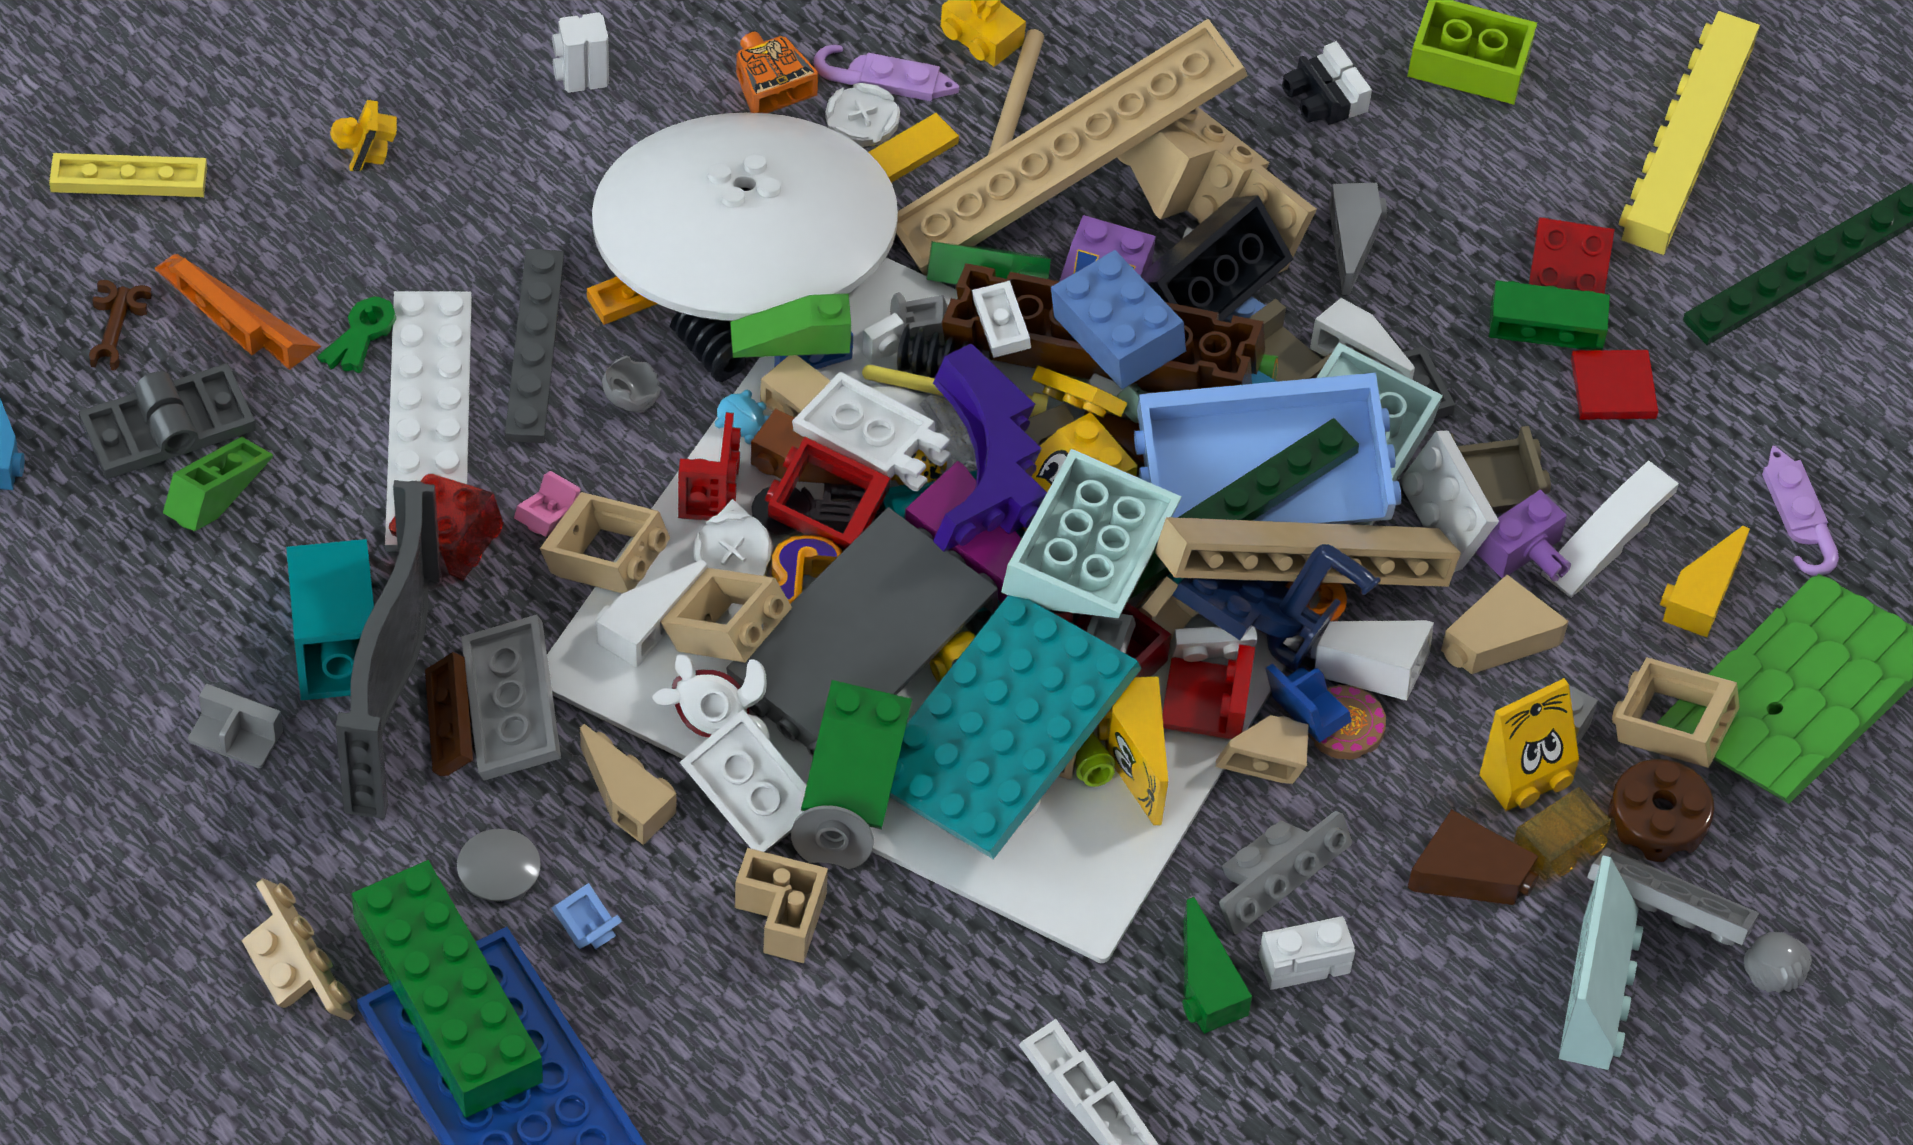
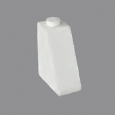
[1311,620,1434,701]

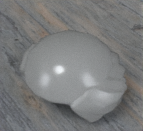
[602,356,661,413]
[1744,932,1812,993]

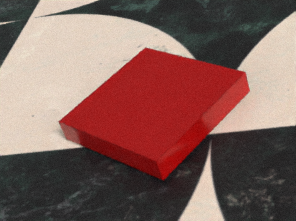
[1571,350,1658,420]

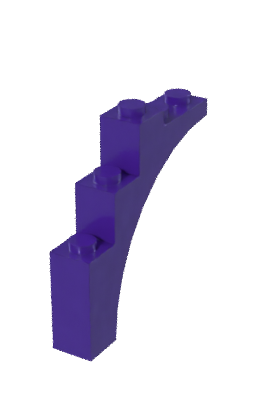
[933,344,1047,552]

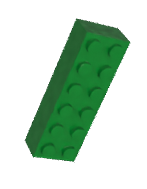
[351,860,543,1118]

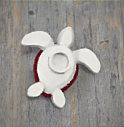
[653,654,770,740]

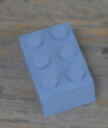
[1051,250,1186,389]

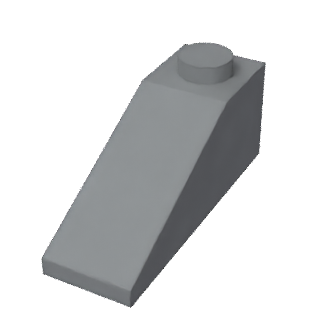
[1329,183,1387,295]

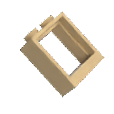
[540,492,670,593]
[660,568,792,663]
[1612,657,1740,768]

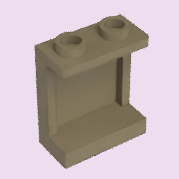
[1451,426,1551,514]

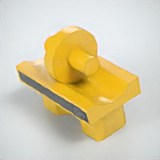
[330,100,397,171]

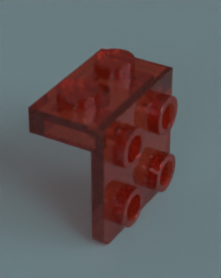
[389,474,504,581]

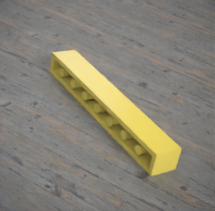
[1619,11,1760,255]

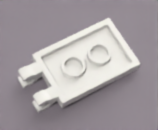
[792,372,951,491]

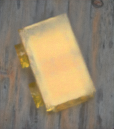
[1513,787,1612,881]

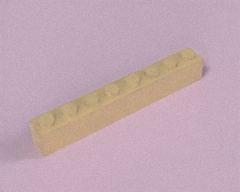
[1155,517,1461,587]

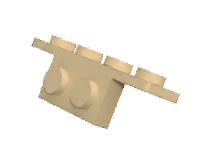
[241,878,355,1020]

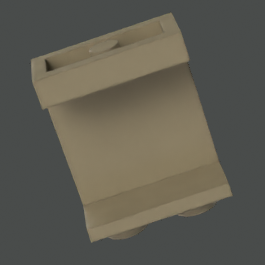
[1249,299,1332,382]

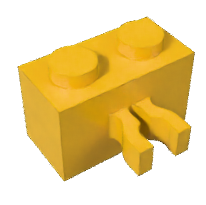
[940,0,1026,67]

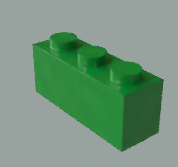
[1488,280,1610,350]

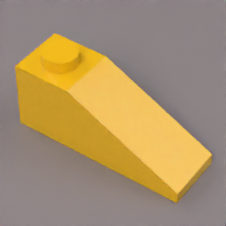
[1660,526,1750,638]

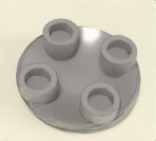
[457,829,541,902]

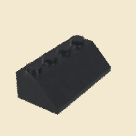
[1140,195,1294,321]

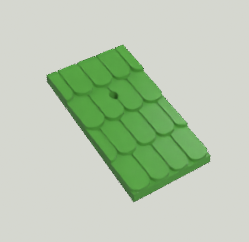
[1657,574,1913,804]

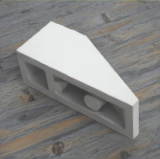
[1310,298,1415,380]
[595,560,708,668]

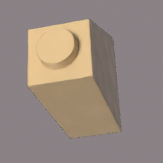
[1441,575,1568,674]

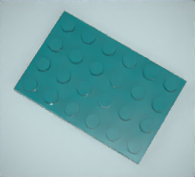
[889,595,1142,860]

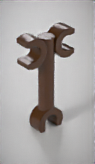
[89,280,152,370]

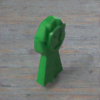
[317,296,396,373]

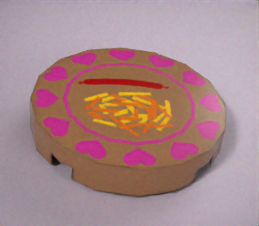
[1308,685,1386,760]

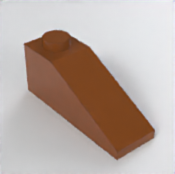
[751,408,855,485]

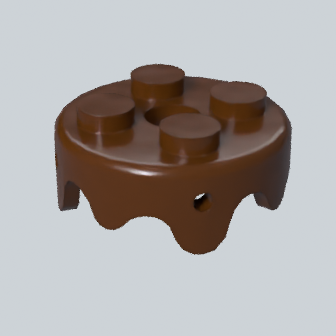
[1608,759,1715,862]

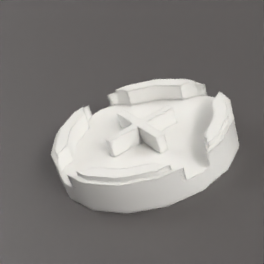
[825,83,900,147]
[693,511,774,576]

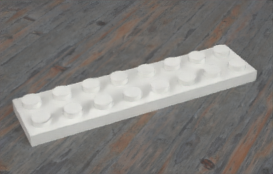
[385,291,472,552]

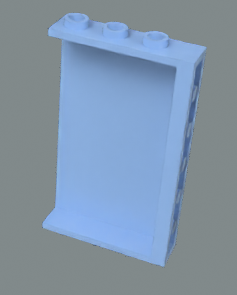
[1134,373,1401,524]

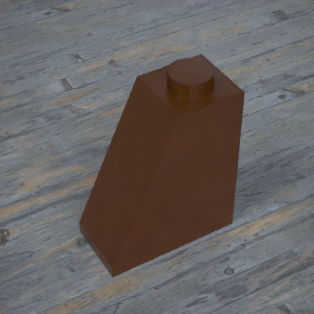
[1407,809,1539,905]

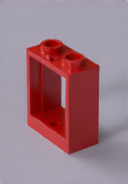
[765,437,890,551]

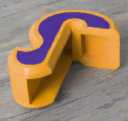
[771,535,843,604]

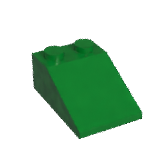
[801,680,912,830]

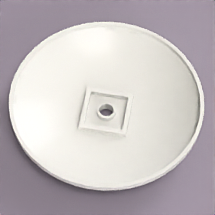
[592,112,898,321]

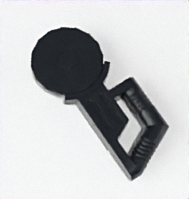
[751,483,884,535]

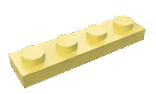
[49,153,207,197]

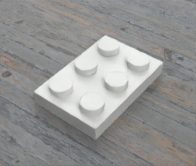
[1399,430,1499,572]
[679,710,806,853]

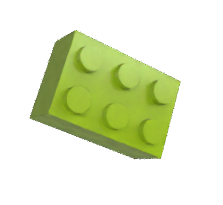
[1407,0,1537,105]

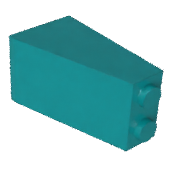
[286,539,374,700]

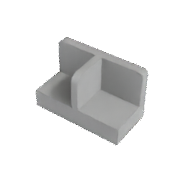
[188,684,283,768]

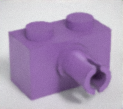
[1476,489,1571,582]

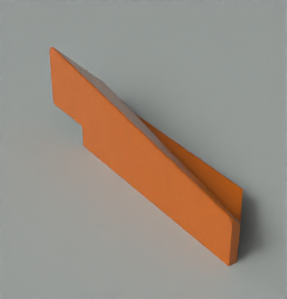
[155,254,321,370]

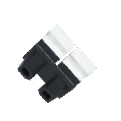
[1282,41,1372,125]

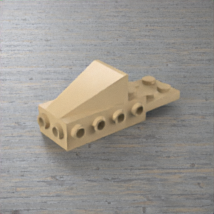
[1117,107,1317,273]

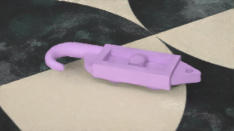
[813,45,959,102]
[1762,446,1839,576]

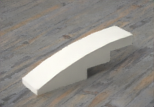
[1541,460,1679,598]
[1019,1019,1159,1145]

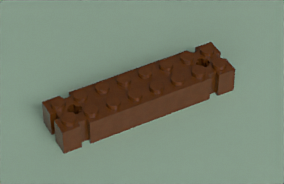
[942,263,1265,393]

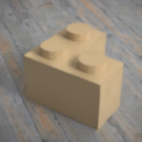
[735,848,828,963]

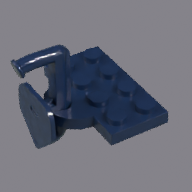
[1172,544,1381,672]

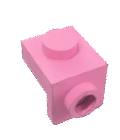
[514,471,580,537]

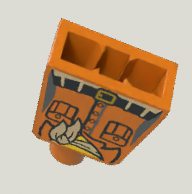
[736,32,818,113]

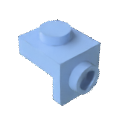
[551,883,622,949]

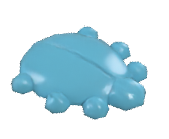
[714,390,770,444]

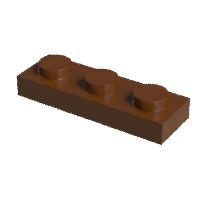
[425,652,473,776]

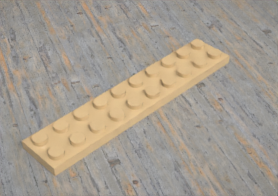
[896,19,1248,276]

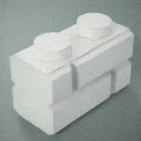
[552,12,609,93]
[1258,916,1355,990]

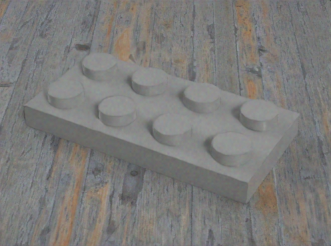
[461,615,561,781]
[1587,847,1759,946]

